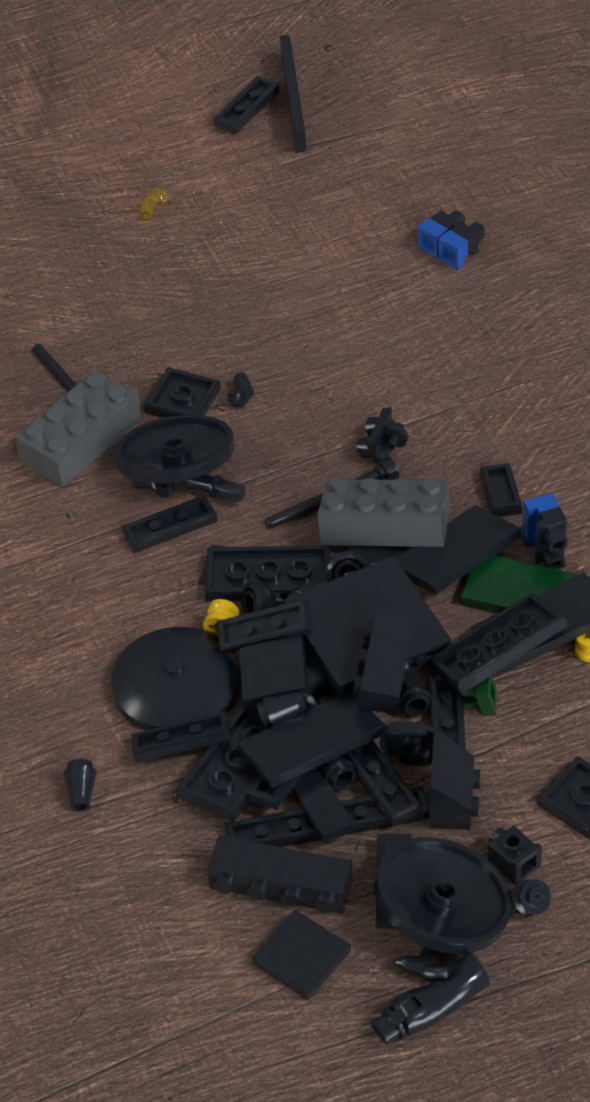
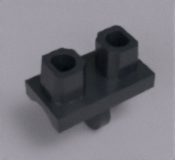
[356,407,409,466]

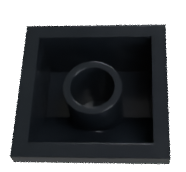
[430,733,481,830]

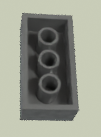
[15,370,141,487]
[317,478,450,547]

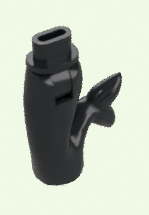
[370,947,489,1044]

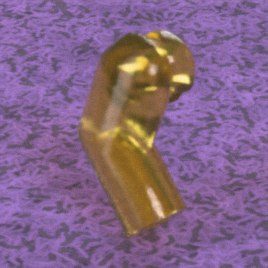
[140,187,169,221]

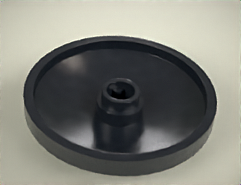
[115,415,235,483]
[111,627,240,730]
[374,837,512,954]

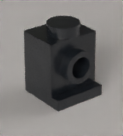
[488,825,542,885]

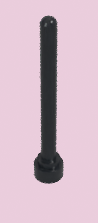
[265,457,400,528]

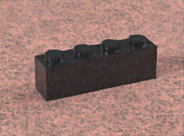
[207,835,353,914]

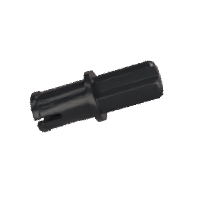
[186,474,246,502]

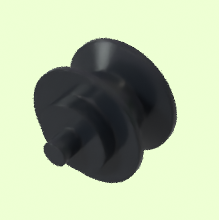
[512,879,551,915]

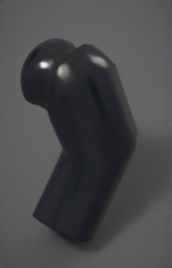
[227,372,254,408]
[134,480,174,497]

